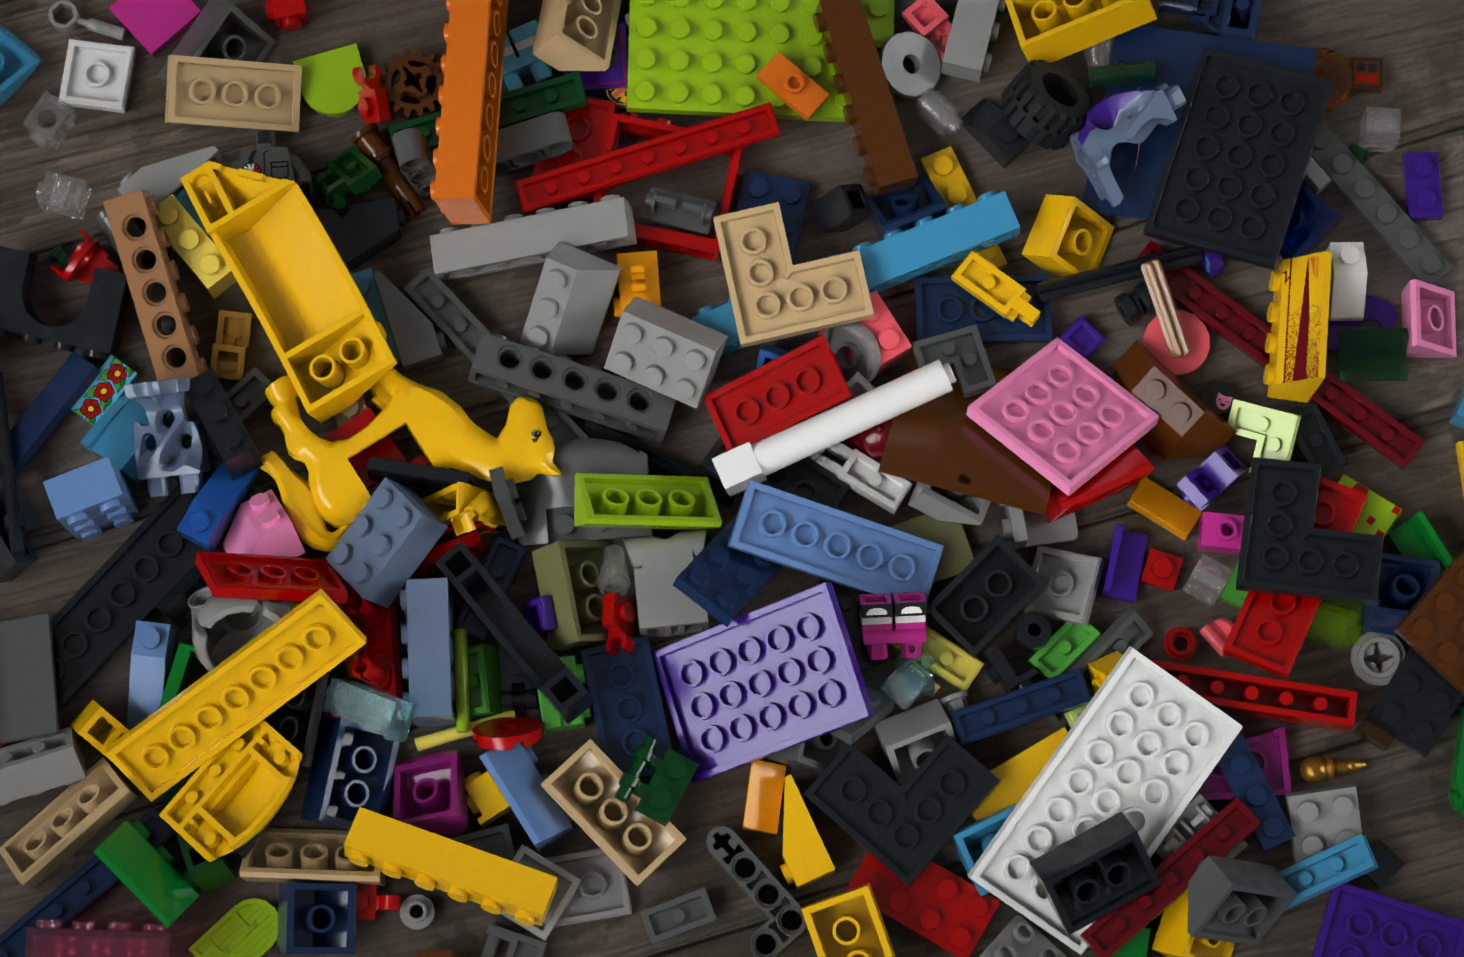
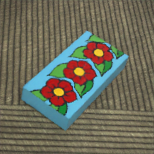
[71,355,139,425]

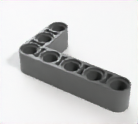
[392,112,574,198]

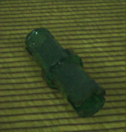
[1088,59,1157,88]

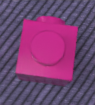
[1197,512,1245,555]

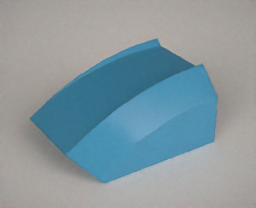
[0,26,41,106]
[80,393,175,485]

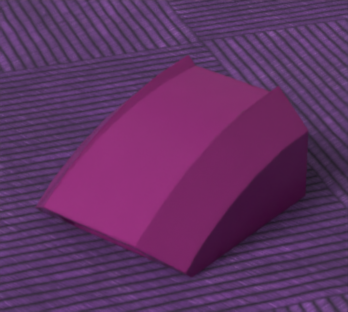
[393,749,468,837]

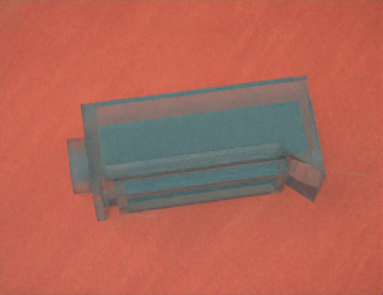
[322,678,417,742]

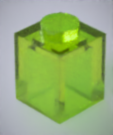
[1305,602,1362,651]

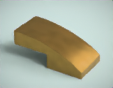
[210,310,255,380]

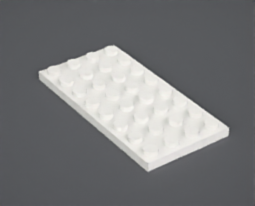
[967,646,1243,955]

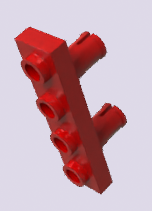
[347,594,403,719]

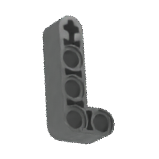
[706,826,807,957]

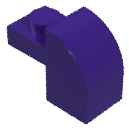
[1176,445,1248,512]

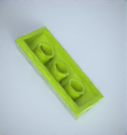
[574,473,722,530]

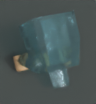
[880,652,941,711]

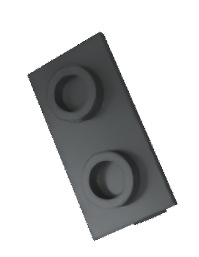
[643,186,717,235]

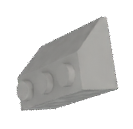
[519,241,622,355]

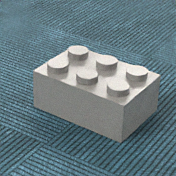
[604,296,728,409]

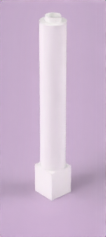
[712,359,956,496]

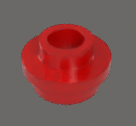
[1163,627,1198,661]

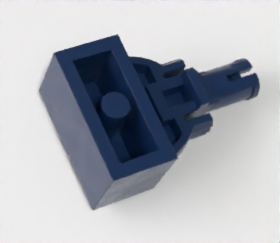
[1159,0,1264,41]

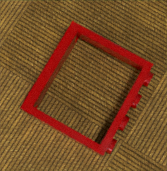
[593,112,744,262]

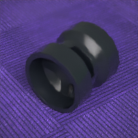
[1114,281,1156,327]

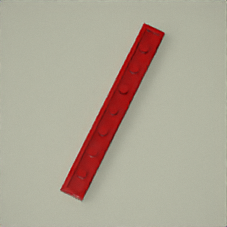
[514,102,781,216]

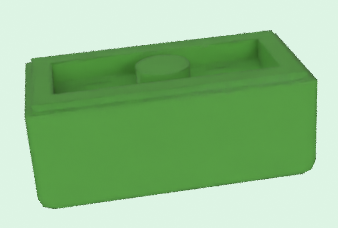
[468,644,503,717]

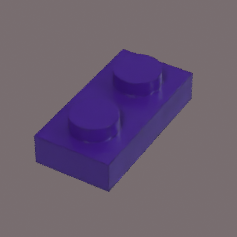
[1402,152,1443,221]

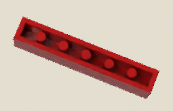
[1150,659,1358,732]

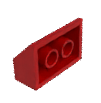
[1045,445,1155,523]

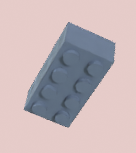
[400,578,456,727]

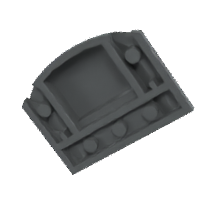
[515,439,653,546]

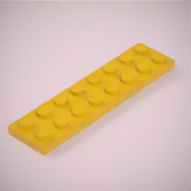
[105,589,367,802]

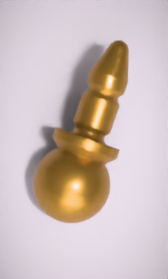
[1300,756,1367,784]

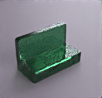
[1336,328,1409,381]

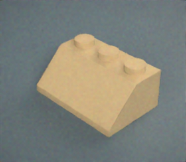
[532,0,622,71]

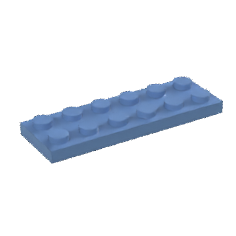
[727,480,944,602]

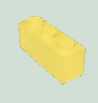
[156,194,237,299]

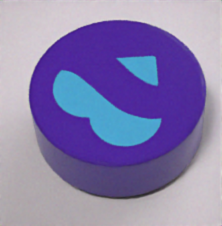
[1199,250,1224,277]

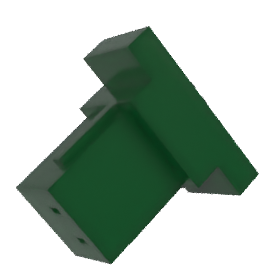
[1348,142,1369,164]
[48,242,70,266]

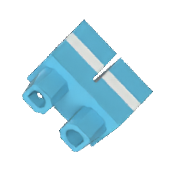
[502,19,553,92]

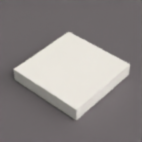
[58,39,136,113]

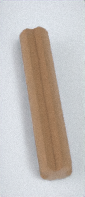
[1141,259,1190,358]

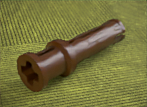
[351,123,428,219]

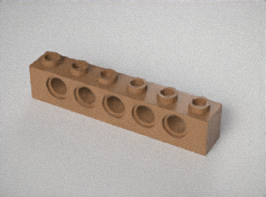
[103,190,209,381]

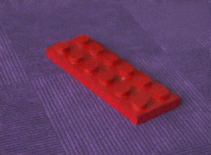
[1223,477,1368,679]

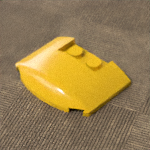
[159,719,303,862]

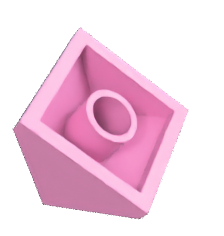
[1401,279,1457,358]

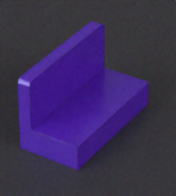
[1100,524,1148,604]

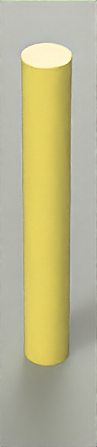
[414,711,516,751]

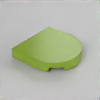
[293,43,367,118]

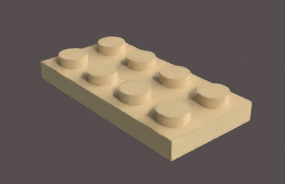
[165,55,302,133]

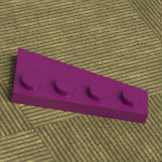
[1190,726,1292,802]

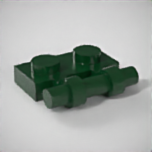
[312,145,383,209]
[615,736,699,826]

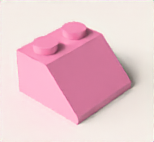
[222,489,306,557]

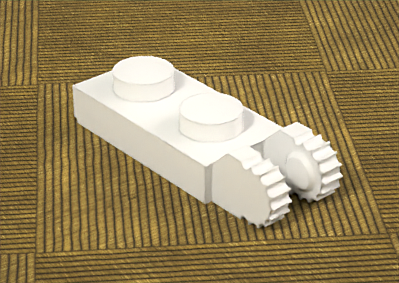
[815,442,913,515]

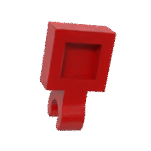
[352,65,391,124]
[602,592,636,657]
[356,884,403,921]

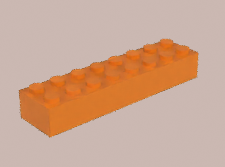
[430,0,509,225]

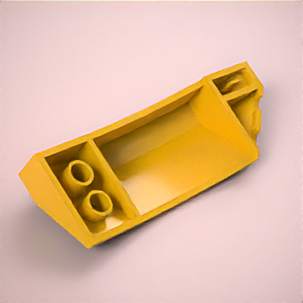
[180,161,397,423]

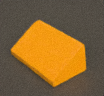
[1126,478,1202,541]
[743,760,786,835]

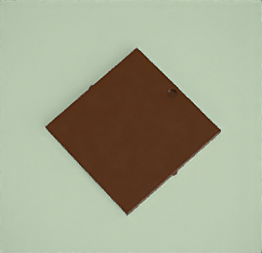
[878,352,1052,515]

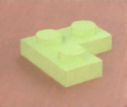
[1228,399,1301,473]

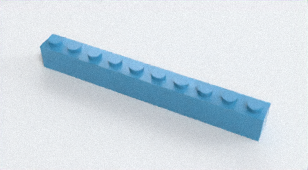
[691,191,1020,356]

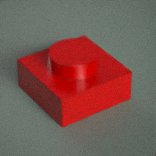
[1139,548,1183,593]

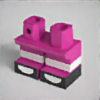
[858,591,927,660]

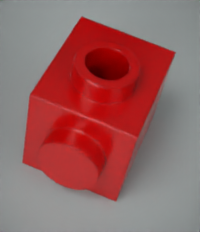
[264,0,310,31]

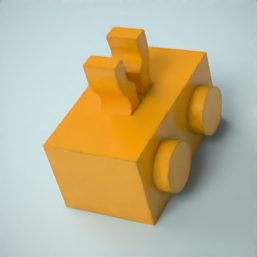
[613,250,661,317]

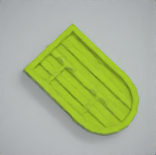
[188,898,278,957]

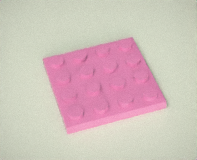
[966,337,1160,496]

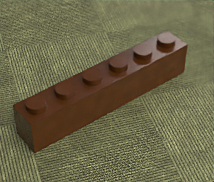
[813,0,918,196]

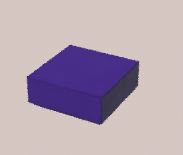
[1059,315,1106,359]
[522,595,557,636]

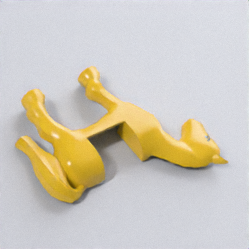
[260,322,562,552]

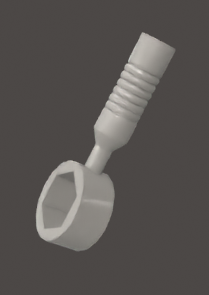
[48,0,127,41]

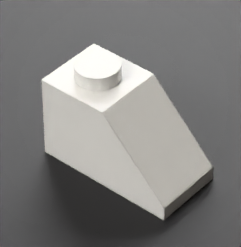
[1326,242,1368,321]

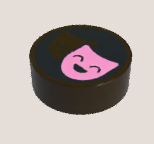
[1201,381,1236,416]

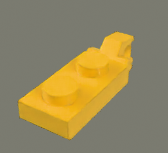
[951,251,1041,327]

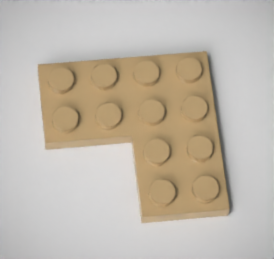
[713,202,875,348]

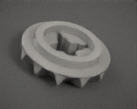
[1350,632,1406,686]

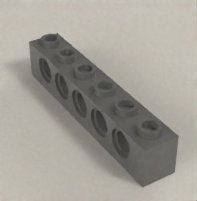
[467,332,676,444]

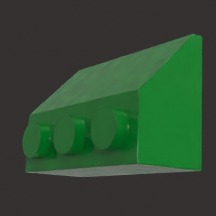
[93,819,200,928]

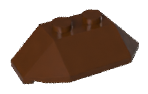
[1114,340,1237,460]

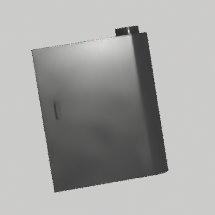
[0,613,59,744]

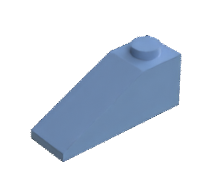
[127,620,177,729]

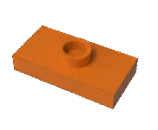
[756,52,830,121]

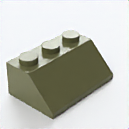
[532,540,619,651]

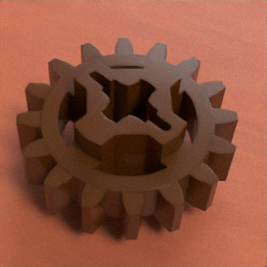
[380,48,444,121]

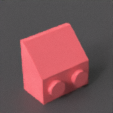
[818,290,912,376]

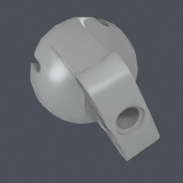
[187,586,292,671]

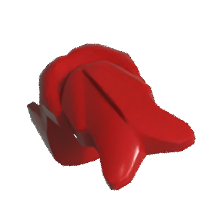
[50,228,124,285]

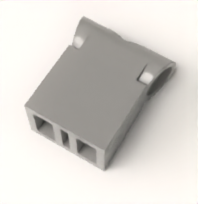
[623,529,709,639]

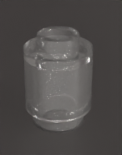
[914,88,964,136]

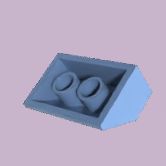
[479,742,574,852]

